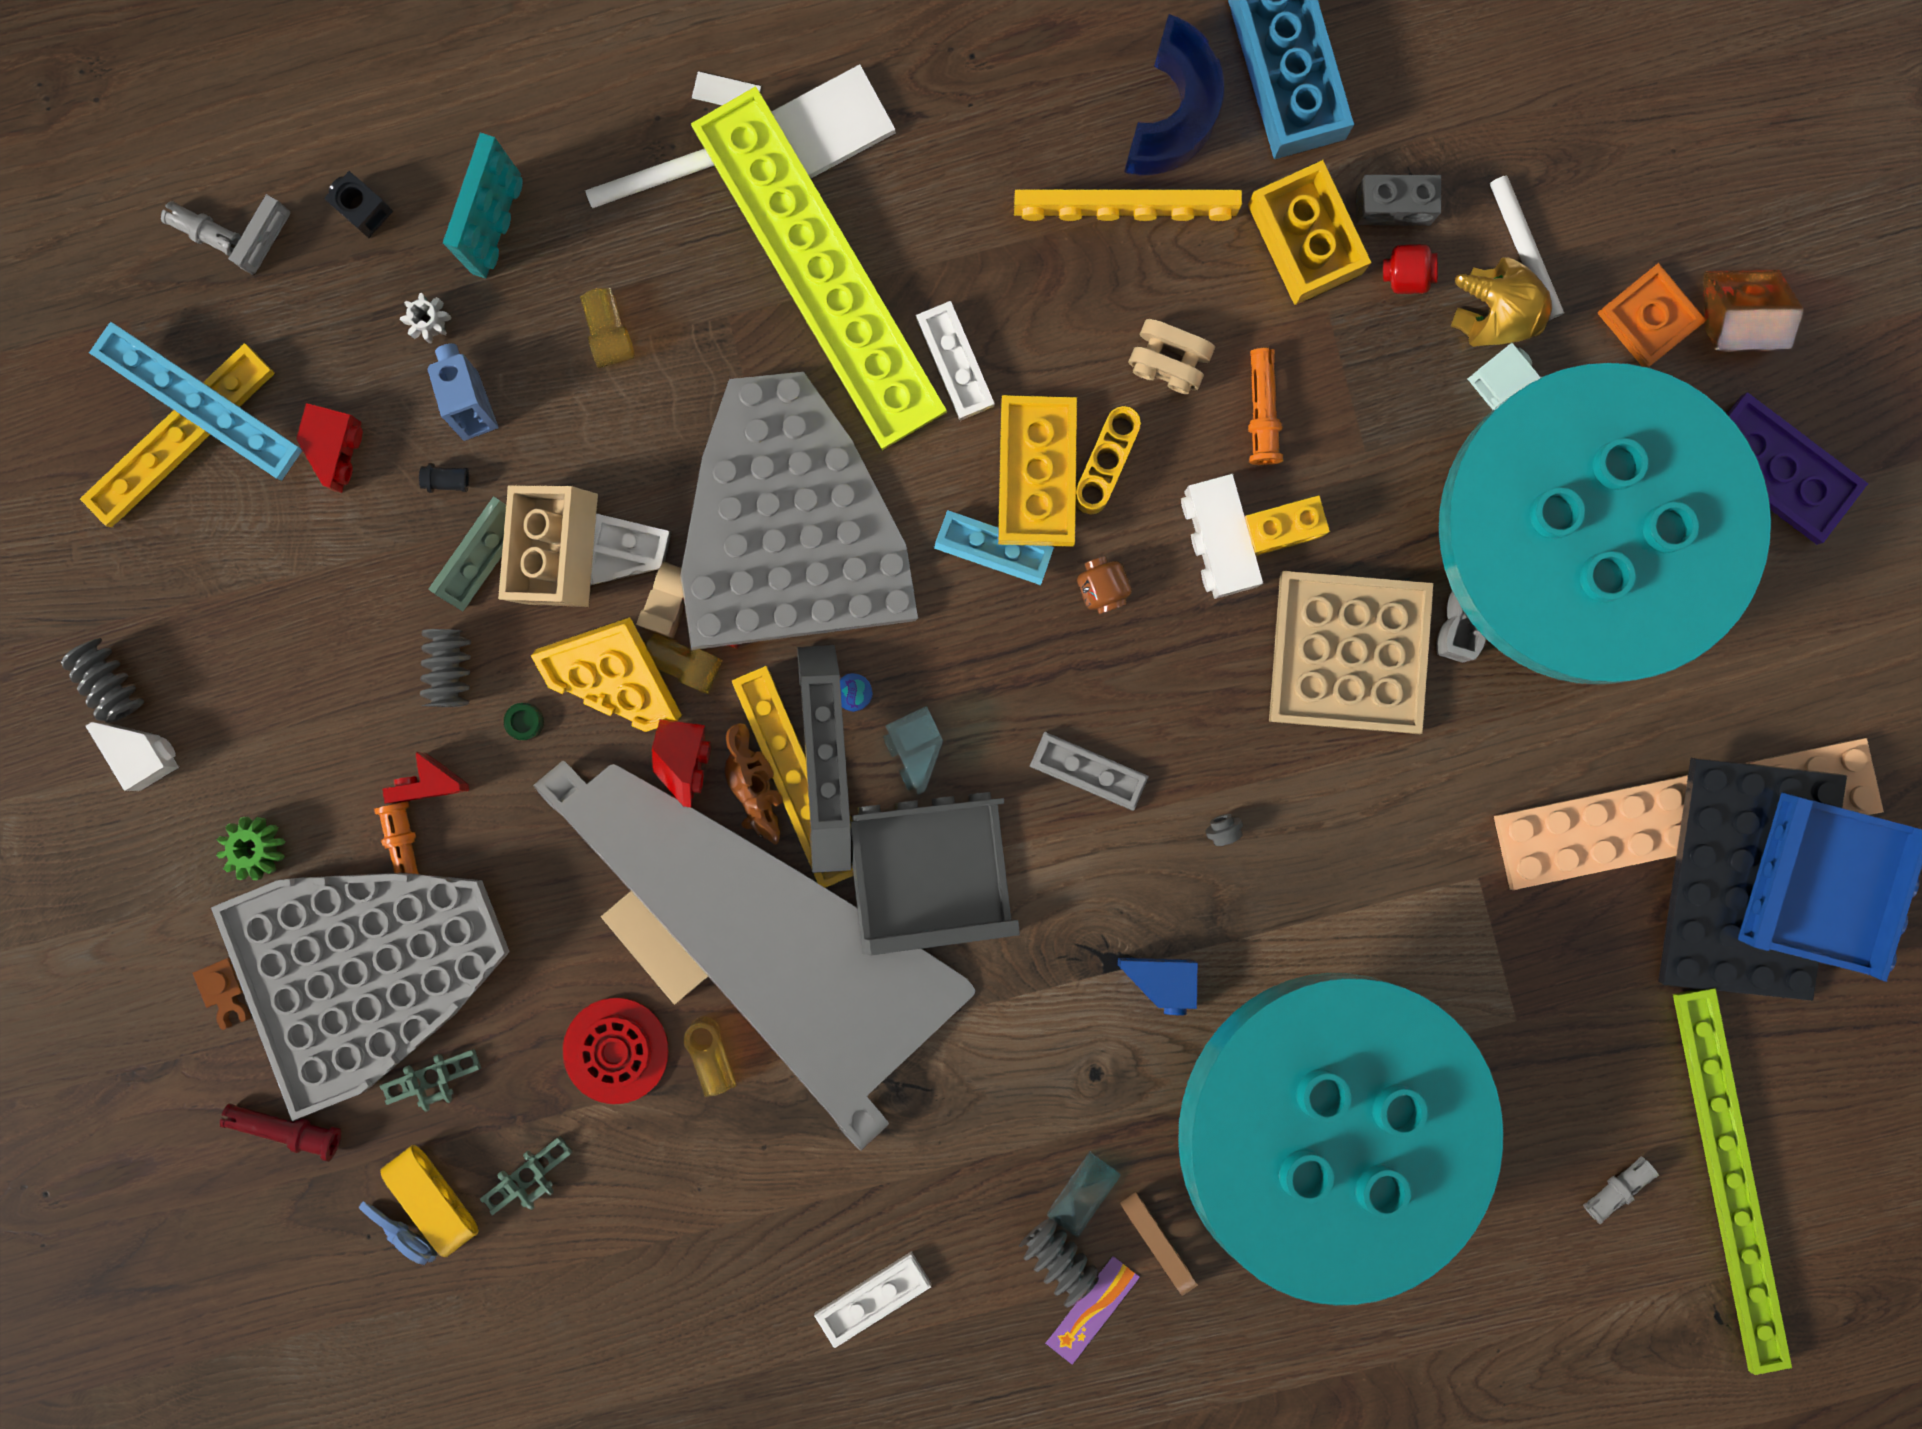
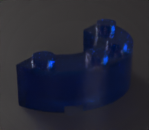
[1124,14,1224,175]

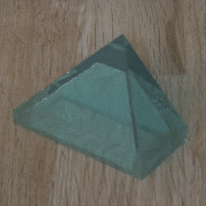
[1046,1152,1121,1238]

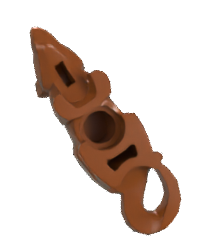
[725,723,783,845]

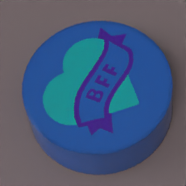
[840,673,873,712]

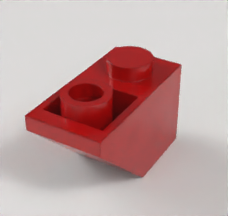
[296,403,363,493]
[652,719,711,807]

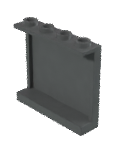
[850,792,1020,955]

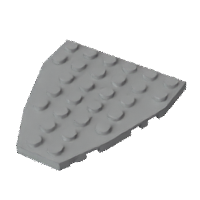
[680,372,918,650]
[211,873,510,1121]

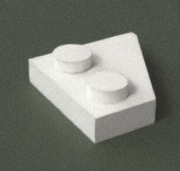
[590,514,672,586]

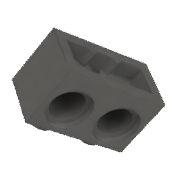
[1356,175,1441,226]

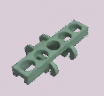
[380,1049,481,1112]
[480,1136,572,1215]

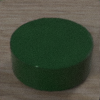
[504,703,544,741]

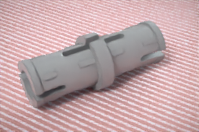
[161,201,241,256]
[1583,1156,1659,1224]

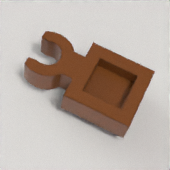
[192,958,251,1030]

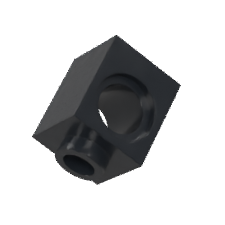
[324,171,393,238]

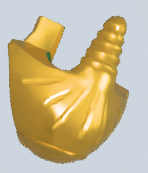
[1451,258,1552,347]

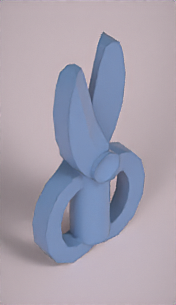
[359,1201,438,1265]

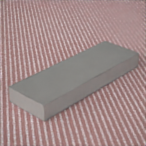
[1029,732,1149,811]

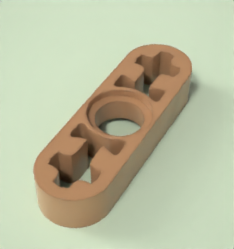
[1120,1192,1198,1296]

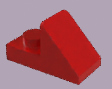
[382,752,469,804]

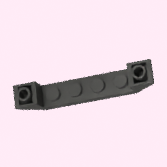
[797,645,851,873]

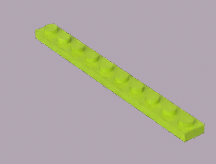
[1673,988,1792,1375]

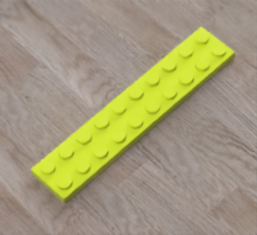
[691,86,947,450]

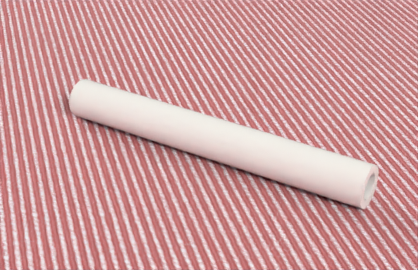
[585,149,715,208]
[1490,175,1564,320]

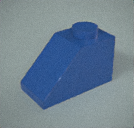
[1118,958,1198,1015]

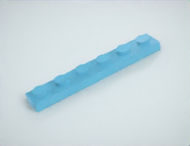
[89,322,302,481]

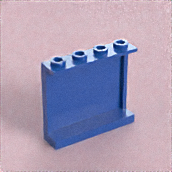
[1738,792,1922,982]

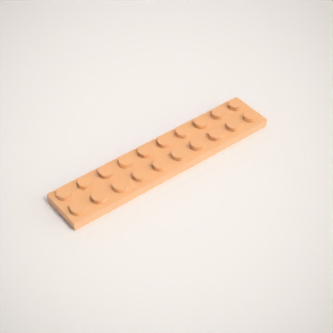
[1494,738,1884,890]

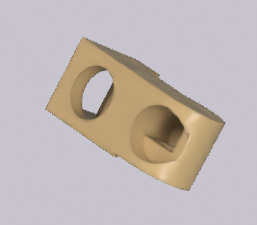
[636,562,685,639]

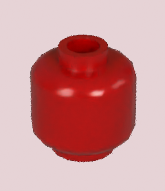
[1383,244,1438,294]

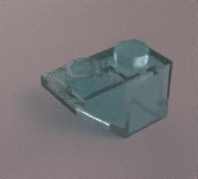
[883,706,944,795]

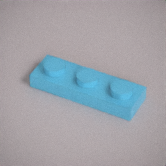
[934,510,1054,585]

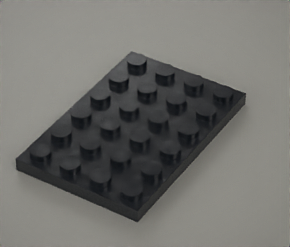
[1658,757,1847,1001]

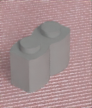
[1436,591,1486,663]

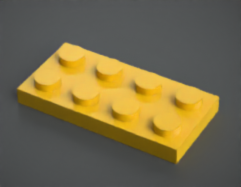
[998,395,1077,547]

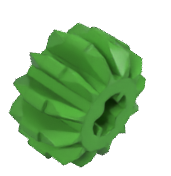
[216,817,286,880]

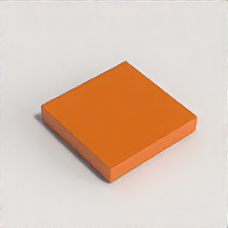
[1597,263,1706,368]

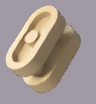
[1128,319,1215,394]

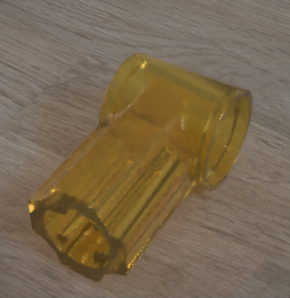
[580,288,635,368]
[646,633,723,694]
[684,1017,737,1097]

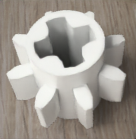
[400,293,451,343]

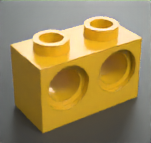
[1245,495,1330,556]

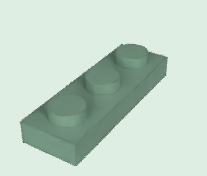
[429,496,506,611]

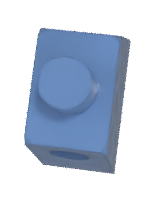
[428,343,499,441]

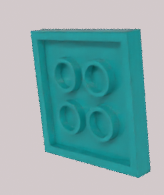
[443,132,523,279]

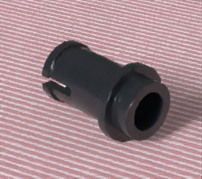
[419,463,470,493]

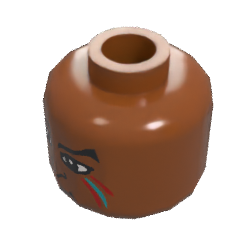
[1077,556,1132,614]

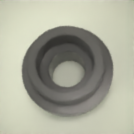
[1205,814,1243,846]

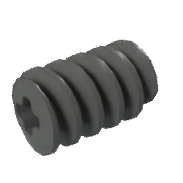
[420,629,471,707]
[61,638,144,723]
[1019,1218,1099,1308]

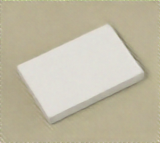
[771,64,896,179]

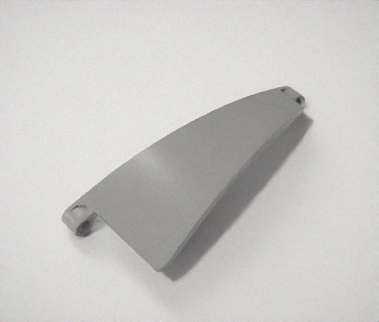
[533,761,975,1151]

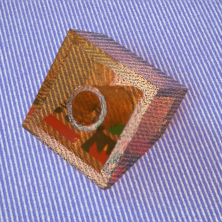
[1703,270,1804,352]

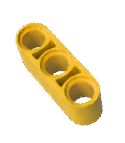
[1076,406,1141,515]
[380,1145,479,1257]

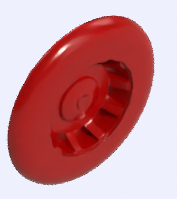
[563,998,668,1104]

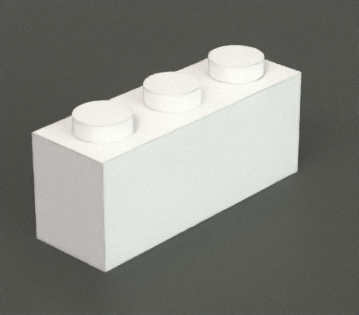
[1181,474,1263,599]

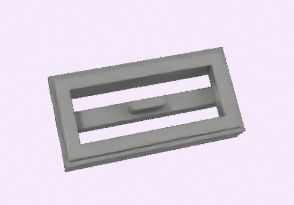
[228,194,290,275]

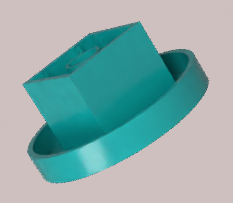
[1439,363,1771,685]
[1178,973,1503,1305]

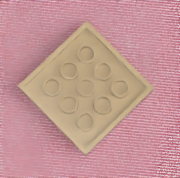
[1269,571,1433,734]

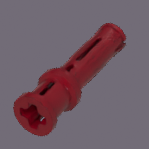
[220,1103,341,1162]

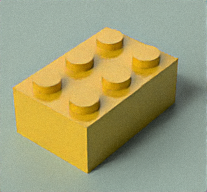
[1248,160,1371,305]

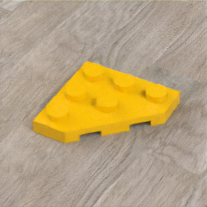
[531,617,682,732]

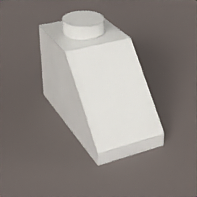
[86,722,179,791]

